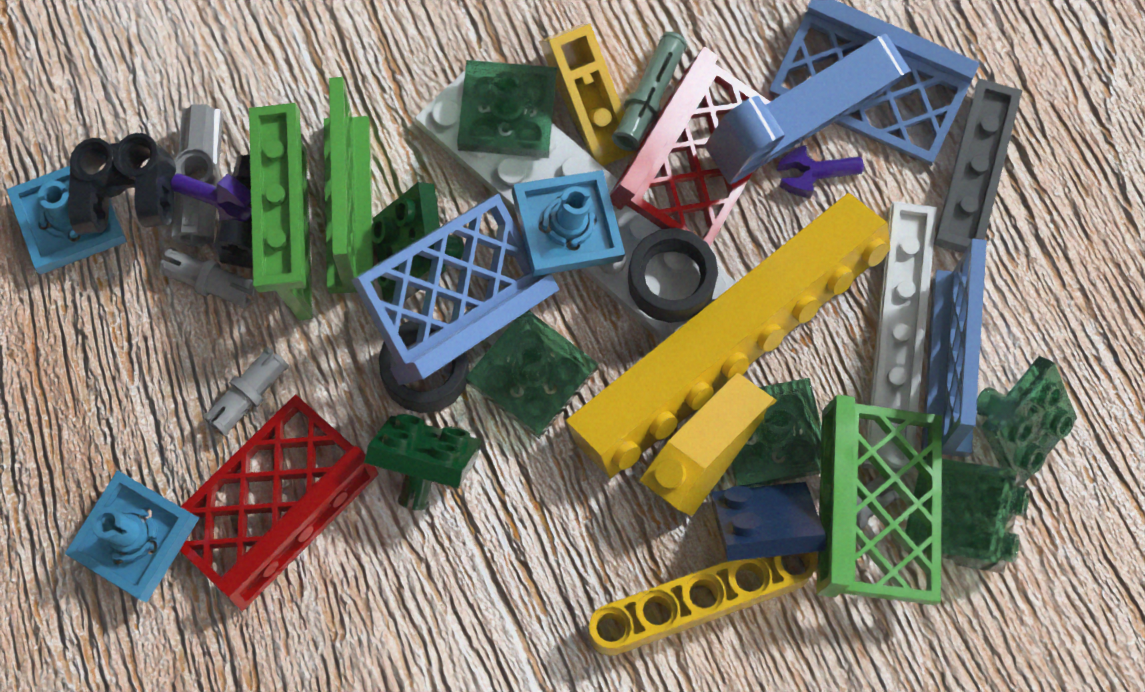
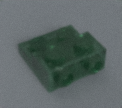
[903,456,1029,574]

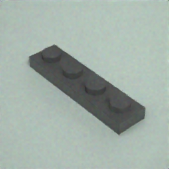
[934,78,1022,253]

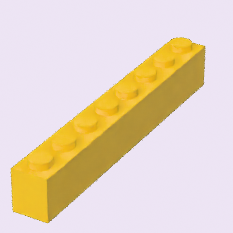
[565,192,891,479]

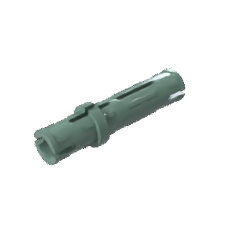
[612,31,688,151]

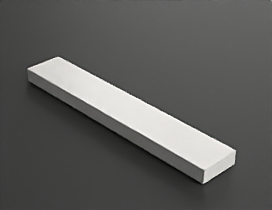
[862,201,937,474]

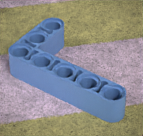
[704,34,911,184]

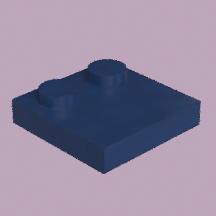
[712,481,826,561]

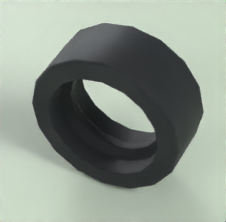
[627,228,718,323]
[378,321,470,413]

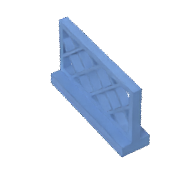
[769,0,980,166]
[351,193,560,385]
[921,239,987,458]

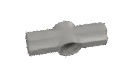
[172,104,223,246]

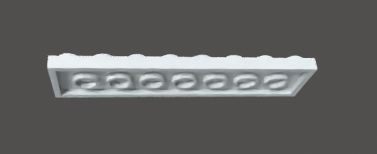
[415,58,736,342]

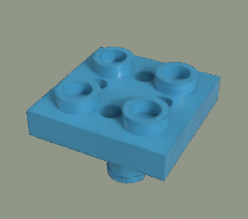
[7,166,127,275]
[511,170,625,277]
[65,470,199,603]

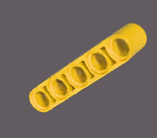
[588,552,818,656]

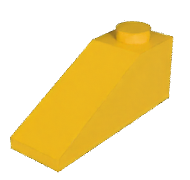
[539,23,635,166]
[639,372,777,516]

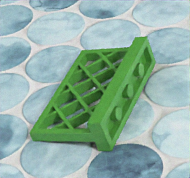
[324,77,375,294]
[249,103,313,320]
[816,395,942,605]

